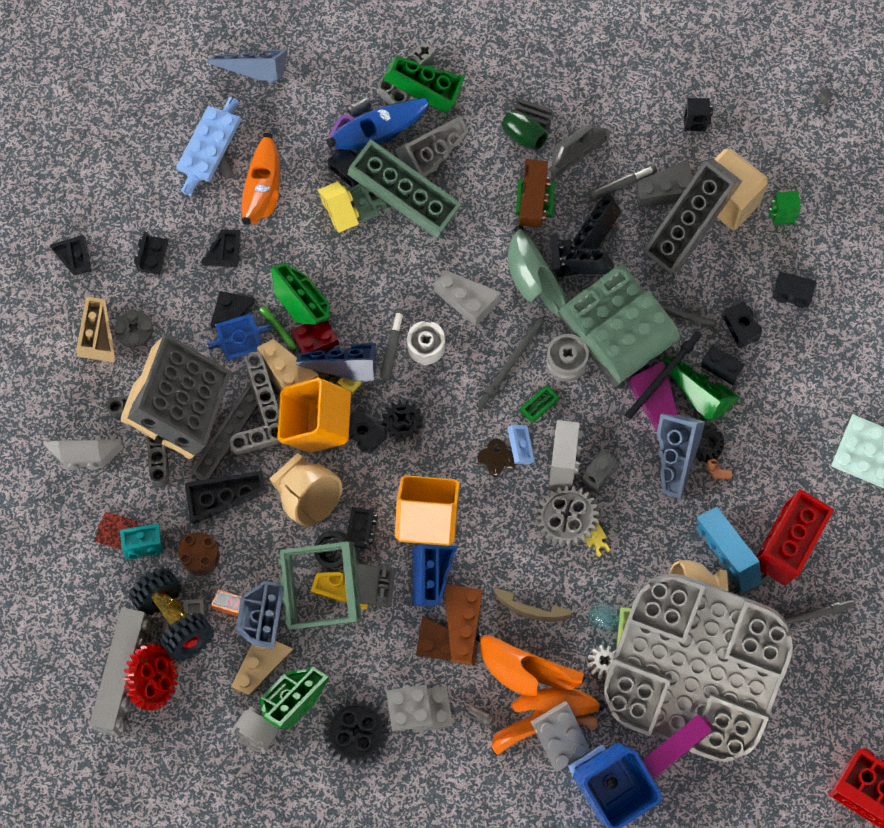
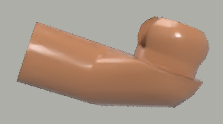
[706,459,732,480]

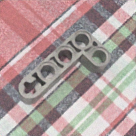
[378,43,433,105]

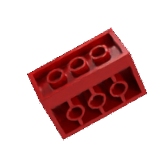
[756,489,834,586]
[828,748,884,828]

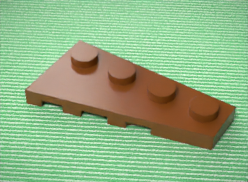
[444,584,483,665]

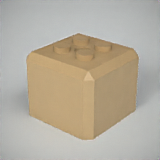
[714,149,768,230]

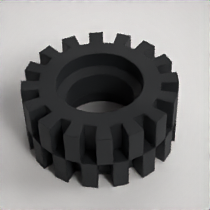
[695,425,725,463]

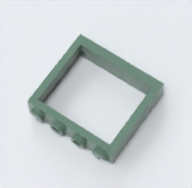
[278,541,362,630]

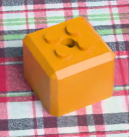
[277,377,351,453]
[395,475,460,546]

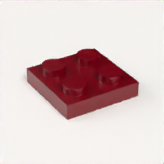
[290,320,339,353]

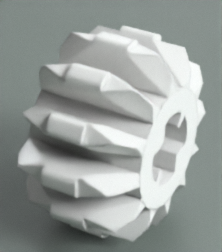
[587,645,616,679]

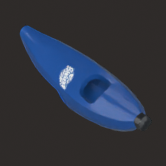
[326,98,429,150]

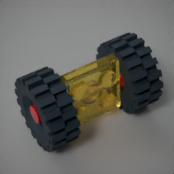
[129,567,215,662]

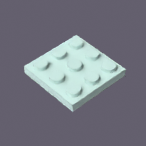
[831,414,884,488]

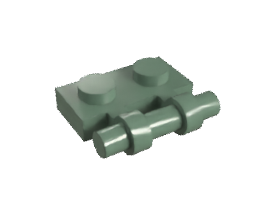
[347,183,391,223]

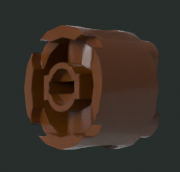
[178,532,220,576]

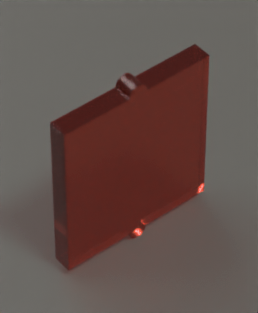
[94,512,137,550]

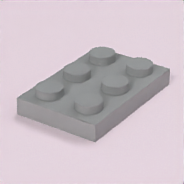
[530,701,591,772]

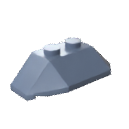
[235,581,284,649]

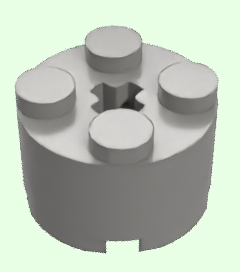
[231,707,278,754]

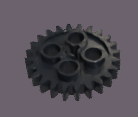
[323,698,389,766]

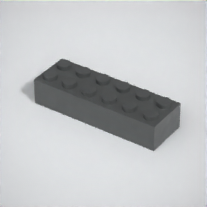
[643,158,742,274]

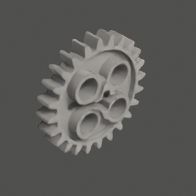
[536,486,600,548]

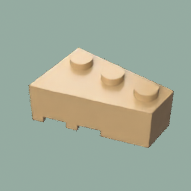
[257,339,319,394]

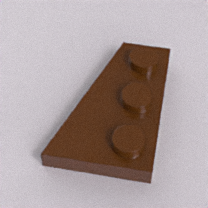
[416,616,478,665]

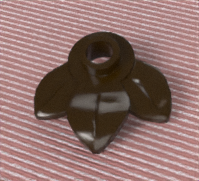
[477,439,515,477]

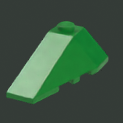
[662,356,740,421]

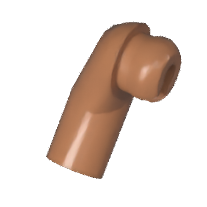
[575,714,599,730]

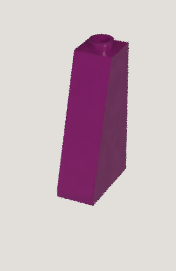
[628,361,678,432]
[642,714,712,779]

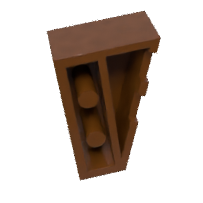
[519,159,551,228]

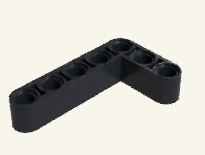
[562,195,621,275]

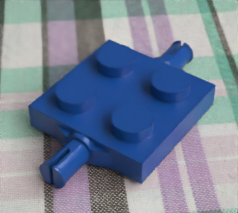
[207,313,271,361]

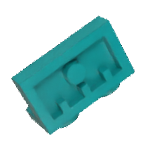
[120,523,164,560]

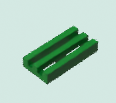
[519,385,560,424]

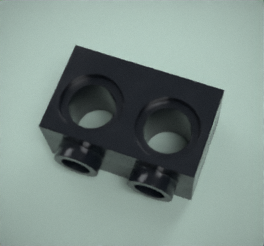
[684,98,713,131]

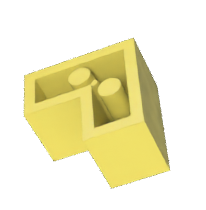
[318,181,359,233]

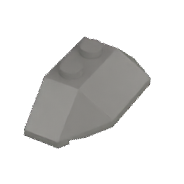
[43,439,124,470]

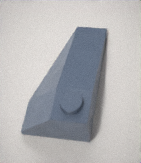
[208,50,287,83]
[657,413,705,499]

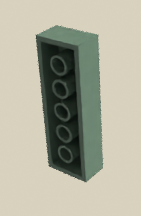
[347,139,461,239]

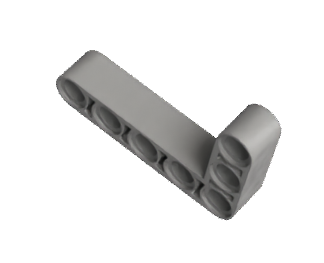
[230,352,281,455]

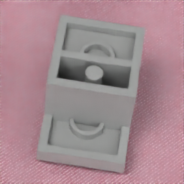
[386,684,453,733]

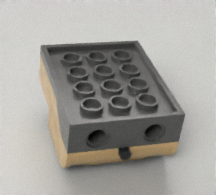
[121,334,231,459]

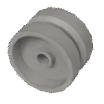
[546,334,589,382]

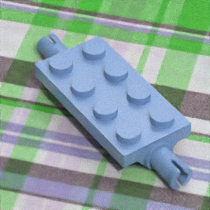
[176,97,241,196]

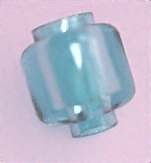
[588,602,619,632]

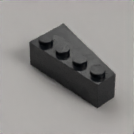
[185,470,267,524]

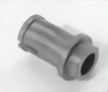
[347,97,371,117]
[467,705,494,727]

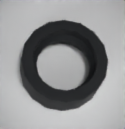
[314,531,352,568]

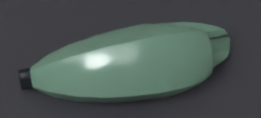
[508,225,570,318]

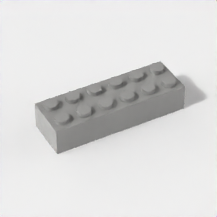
[89,607,152,737]

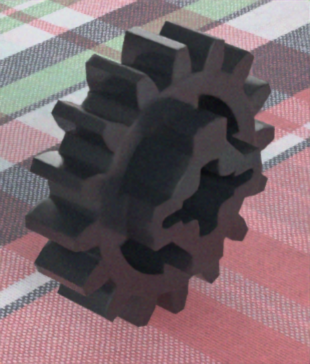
[381,400,423,442]

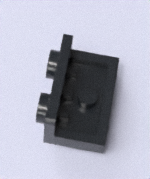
[347,507,378,549]

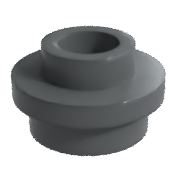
[817,88,834,106]

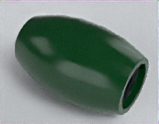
[501,110,548,150]

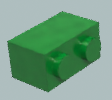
[768,191,801,225]

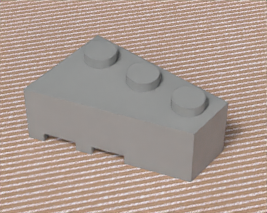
[434,271,501,326]
[549,420,583,490]

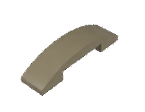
[494,588,572,622]

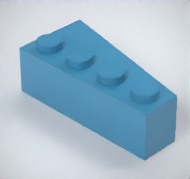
[696,507,762,594]

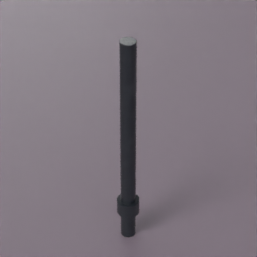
[625,331,702,420]

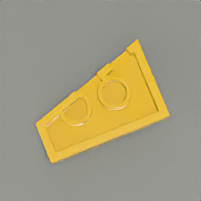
[310,572,369,610]

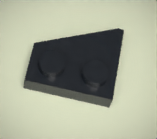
[201,229,241,267]

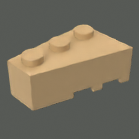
[76,296,115,362]

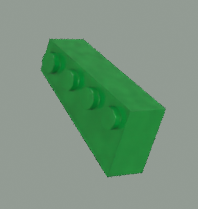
[383,56,465,113]

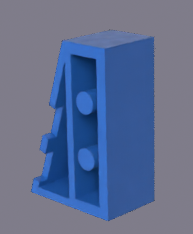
[412,544,458,607]

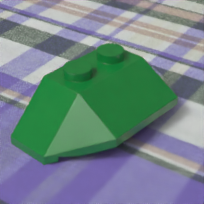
[271,262,330,325]
[259,666,329,729]

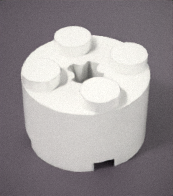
[407,321,445,365]

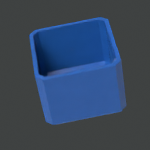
[573,743,662,828]

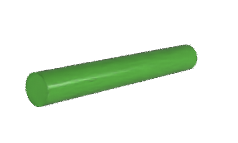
[259,306,299,352]

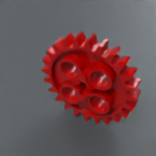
[123,644,178,711]

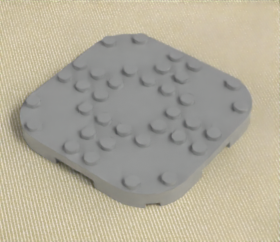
[604,574,793,762]

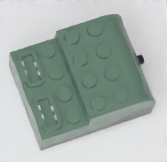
[558,263,680,388]

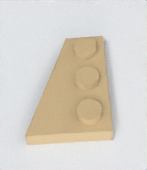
[231,641,294,696]

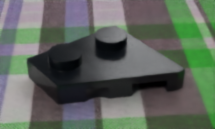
[50,235,92,276]
[210,291,255,328]

